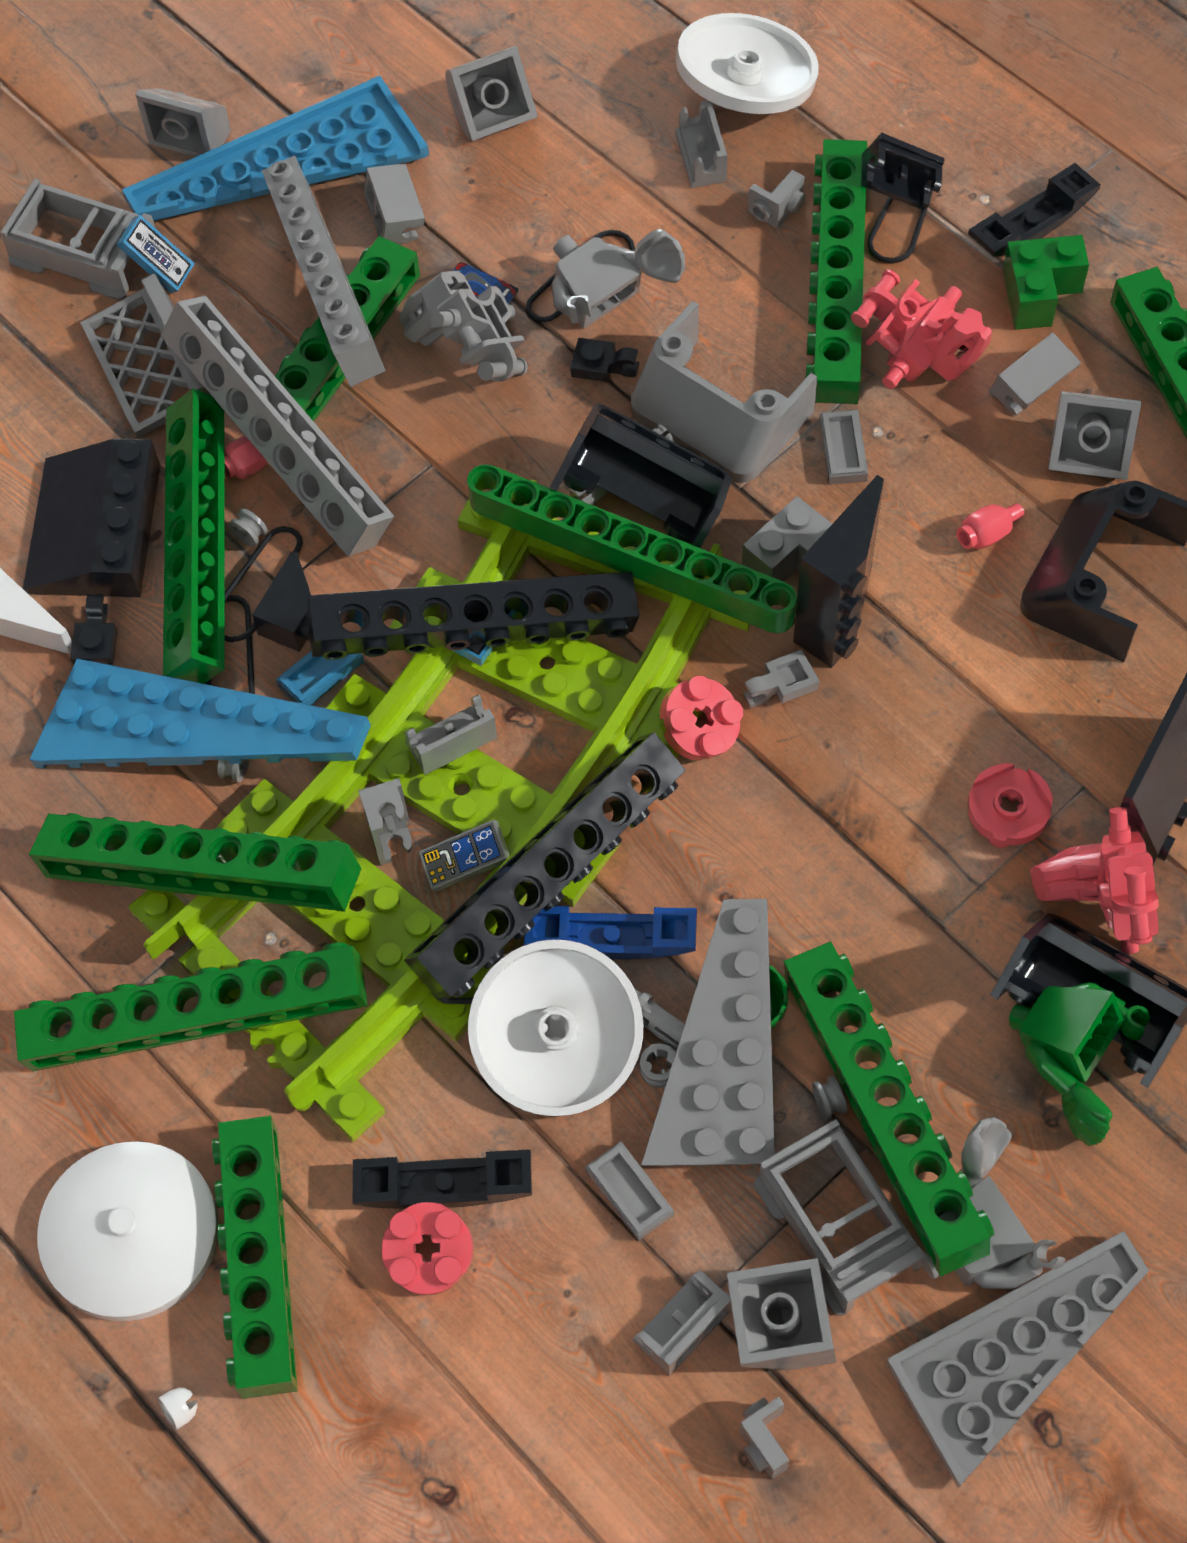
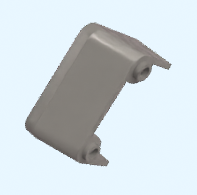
[631,301,817,483]

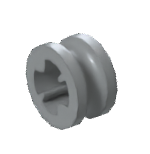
[228,508,268,547]
[217,759,250,783]
[640,1043,676,1088]
[812,1075,847,1120]

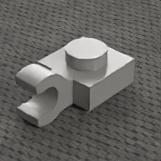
[743,649,820,708]

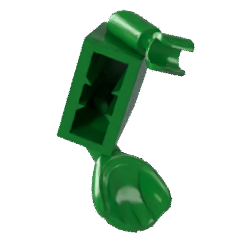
[1009,982,1150,1146]

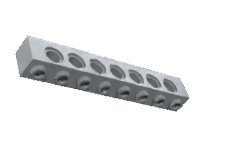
[261,155,386,387]
[161,296,394,557]

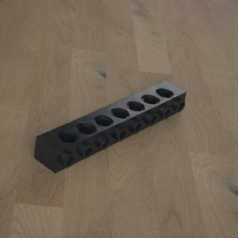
[307,572,640,660]
[404,732,686,999]

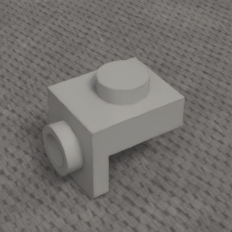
[748,170,805,229]
[740,1397,789,1479]

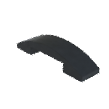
[968,163,1101,257]
[352,1149,532,1209]

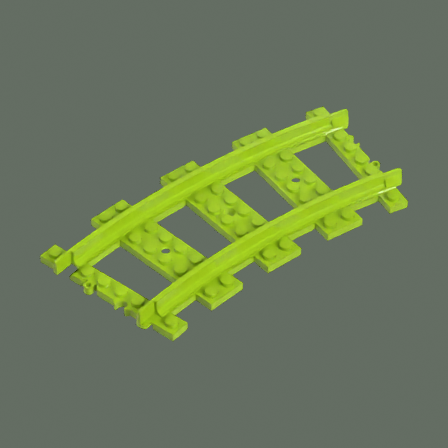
[128,479,751,1142]

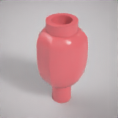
[225,436,268,479]
[956,503,1024,549]

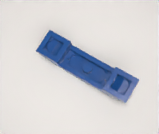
[524,906,697,959]

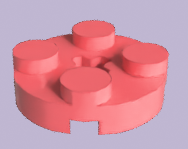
[660,676,743,760]
[967,763,1053,848]
[382,1202,474,1295]

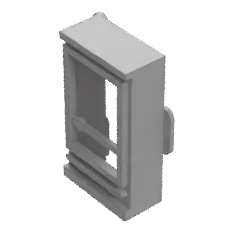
[0,179,155,300]
[754,1119,926,1316]

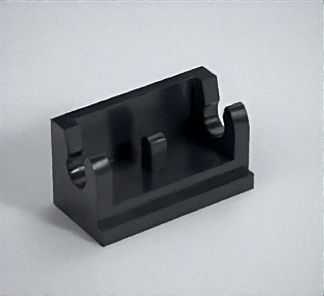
[861,132,944,211]

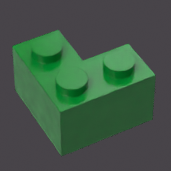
[1002,235,1089,330]

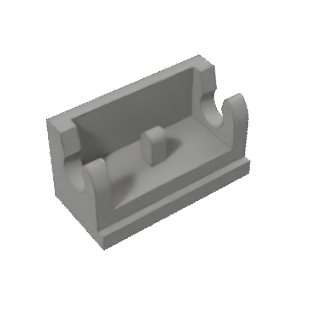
[675,100,727,188]
[364,164,425,244]
[989,332,1081,415]
[405,694,497,775]
[358,778,412,866]
[633,1270,732,1376]

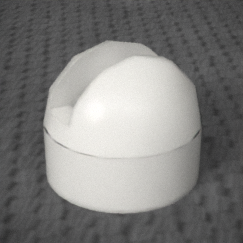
[157,1388,198,1430]

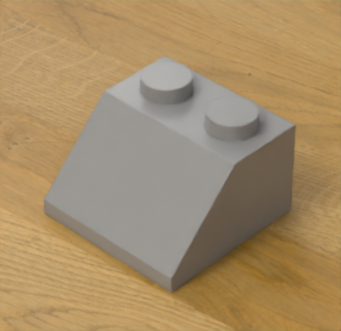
[135,88,231,157]
[727,1258,837,1370]

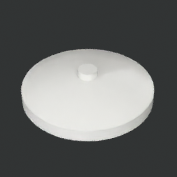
[676,13,819,114]
[468,940,644,1116]
[37,1142,219,1321]

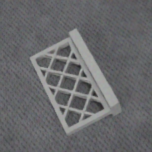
[80,273,212,438]

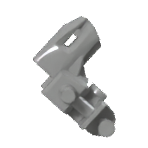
[399,271,528,382]

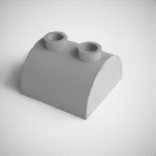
[446,46,538,141]
[1048,391,1141,480]

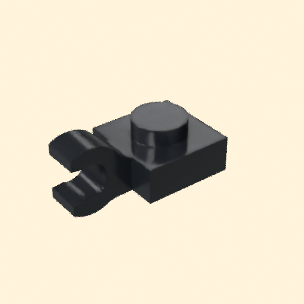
[570,337,639,382]
[70,594,117,666]

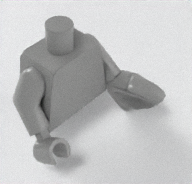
[552,229,685,329]
[923,1117,1065,1290]

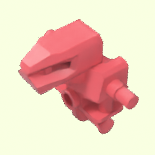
[851,269,992,389]
[1030,807,1159,954]

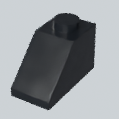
[252,552,311,652]

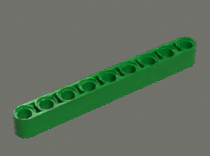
[467,464,797,634]

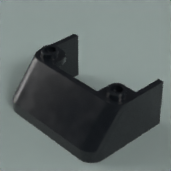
[550,404,732,548]
[1020,481,1187,662]
[990,913,1187,1088]

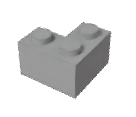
[742,496,832,581]

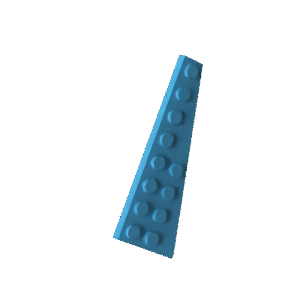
[122,75,429,221]
[29,659,371,769]

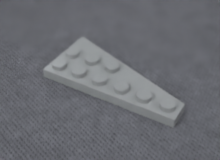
[641,899,775,1166]
[886,1231,1149,1488]

